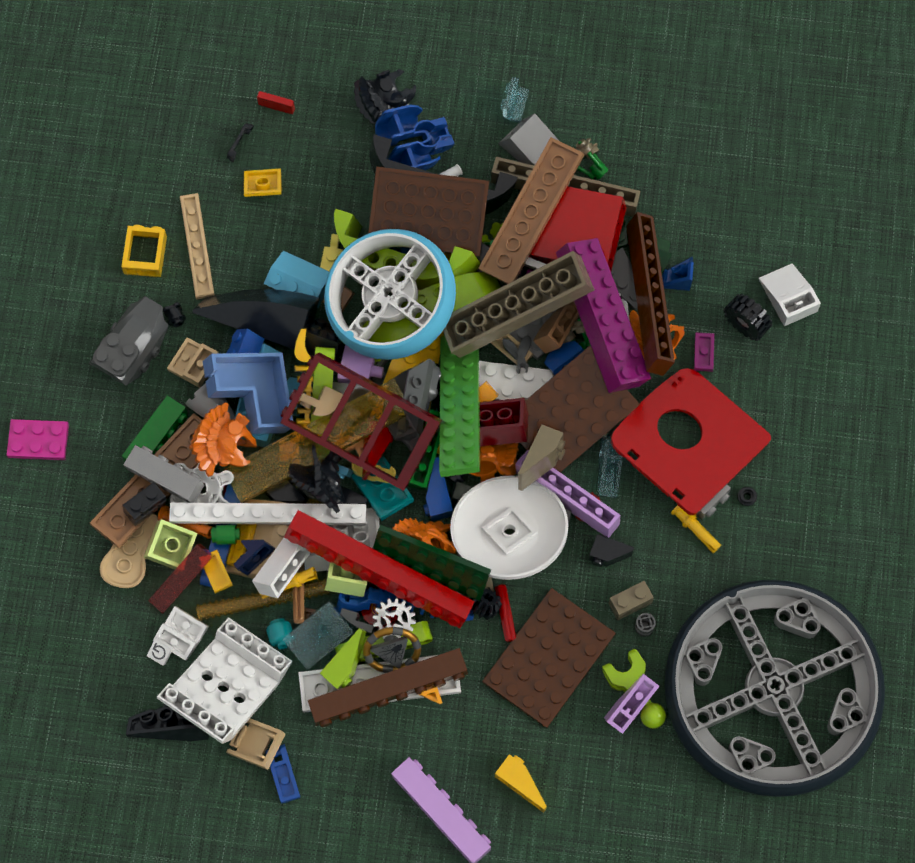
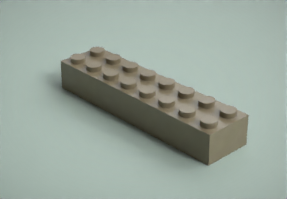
[443,251,594,358]

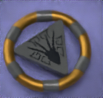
[363,627,421,673]

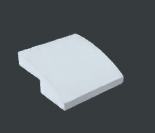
[153,606,209,661]

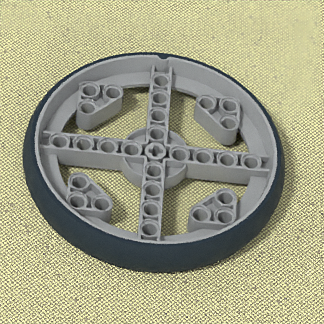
[665,580,885,797]

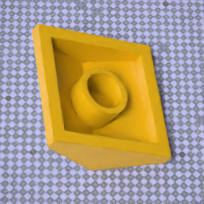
[244,168,282,197]

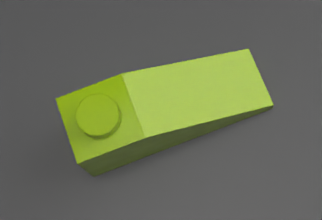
[320,628,366,689]

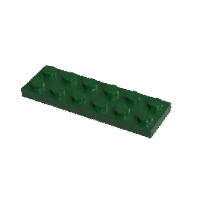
[373,525,491,601]

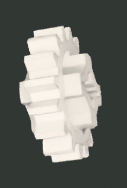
[373,597,416,639]

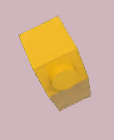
[495,754,547,813]

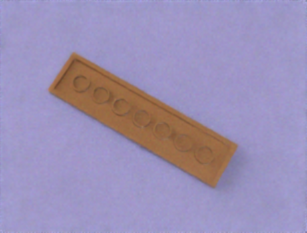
[478,137,584,284]
[90,413,202,549]

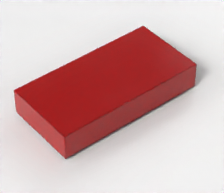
[257,91,295,115]

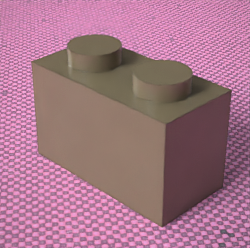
[608,581,654,621]

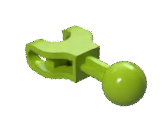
[602,649,666,729]

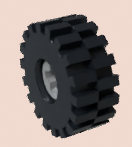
[723,294,773,341]

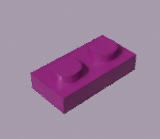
[694,333,714,372]

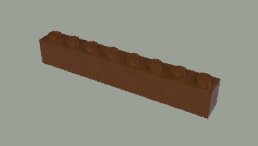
[308,648,468,727]

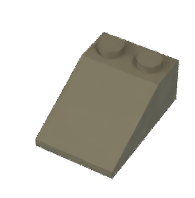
[518,425,565,491]

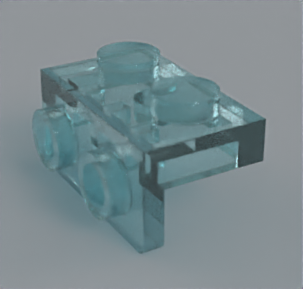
[500,77,529,122]

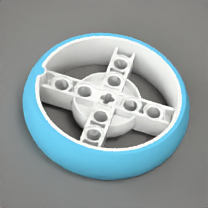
[324,229,456,360]

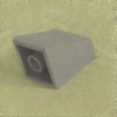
[498,114,559,166]

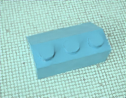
[264,251,329,308]

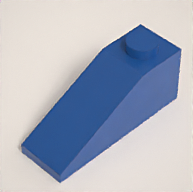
[423,457,453,521]

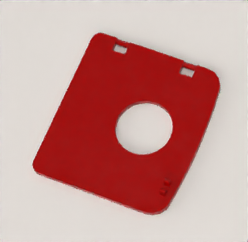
[611,368,771,515]

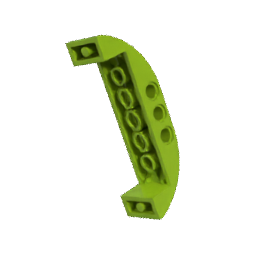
[334,209,480,290]
[363,272,501,364]

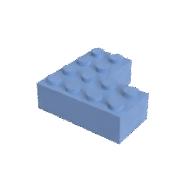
[203,353,293,434]

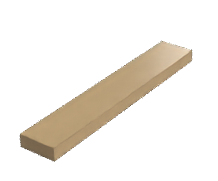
[180,193,215,300]

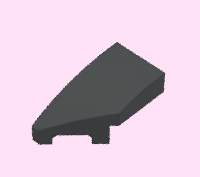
[340,608,377,635]

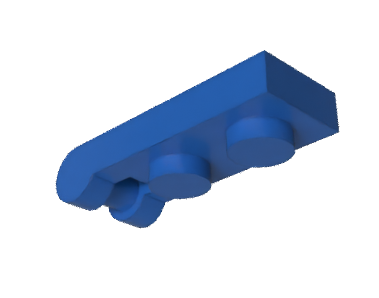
[266,744,301,804]

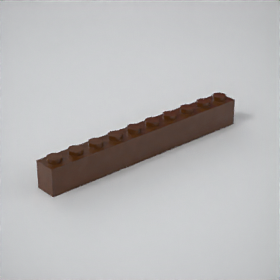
[626,212,675,376]

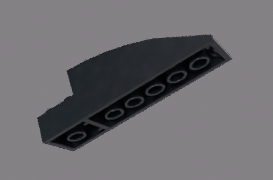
[192,289,345,361]

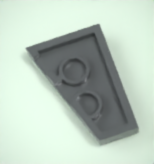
[611,248,638,311]

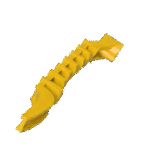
[280,329,313,462]

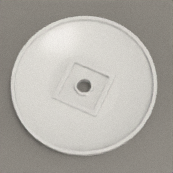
[450,476,568,580]

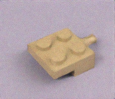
[167,337,219,388]

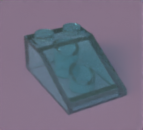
[282,600,354,670]

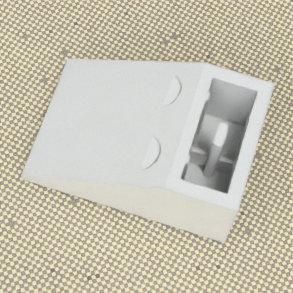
[759,264,821,326]

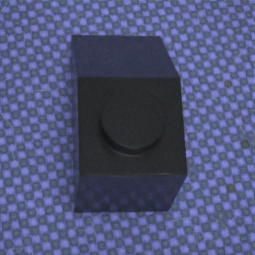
[589,534,634,567]

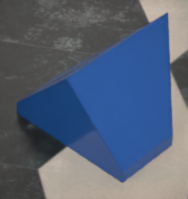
[662,257,694,291]

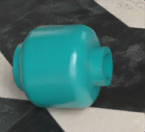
[266,618,294,649]

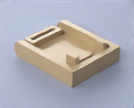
[226,718,285,770]

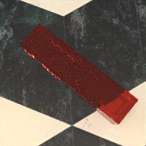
[148,543,214,614]

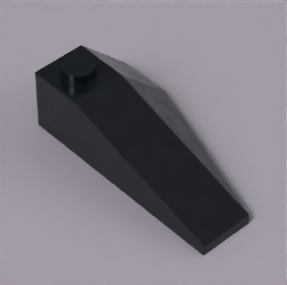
[126,704,209,741]

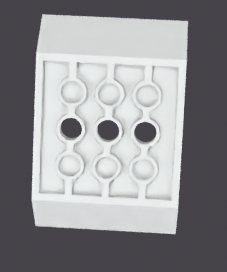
[157,617,292,744]

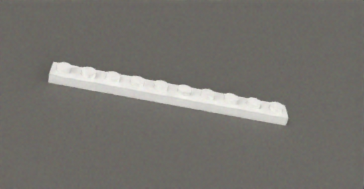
[169,503,366,525]

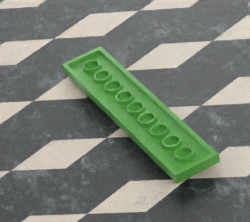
[439,335,480,477]

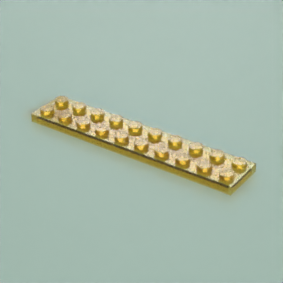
[223,379,406,503]

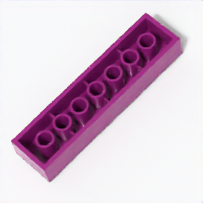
[556,238,651,393]

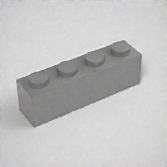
[123,445,205,503]

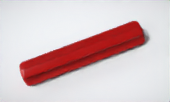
[495,584,516,642]

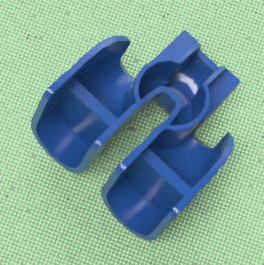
[375,105,455,171]

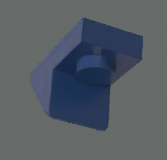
[234,540,275,576]

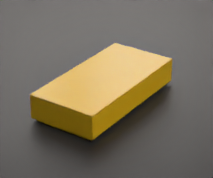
[199,550,233,594]

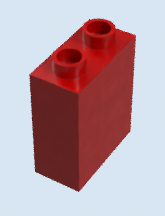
[529,186,627,272]

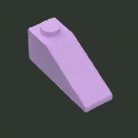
[604,674,659,734]

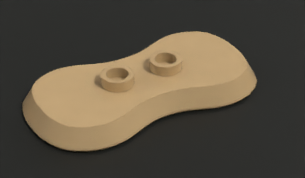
[100,513,158,588]

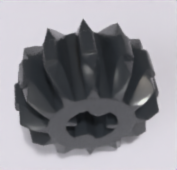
[468,587,502,620]

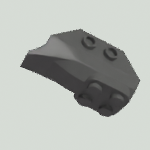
[89,296,169,386]
[382,359,441,451]

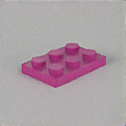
[7,419,69,460]

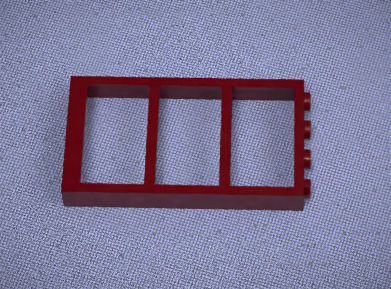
[280,352,442,491]

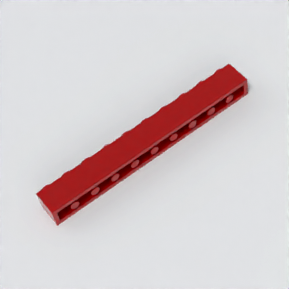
[284,510,475,629]

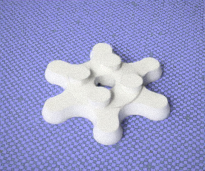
[170,463,234,503]

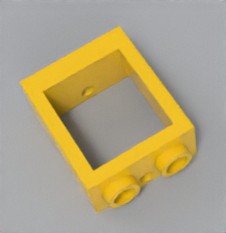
[121,225,167,277]

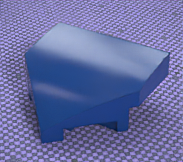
[544,341,584,376]

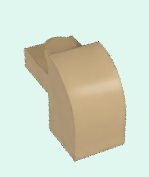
[300,386,343,416]

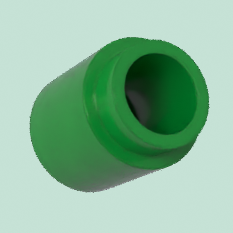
[211,525,240,545]

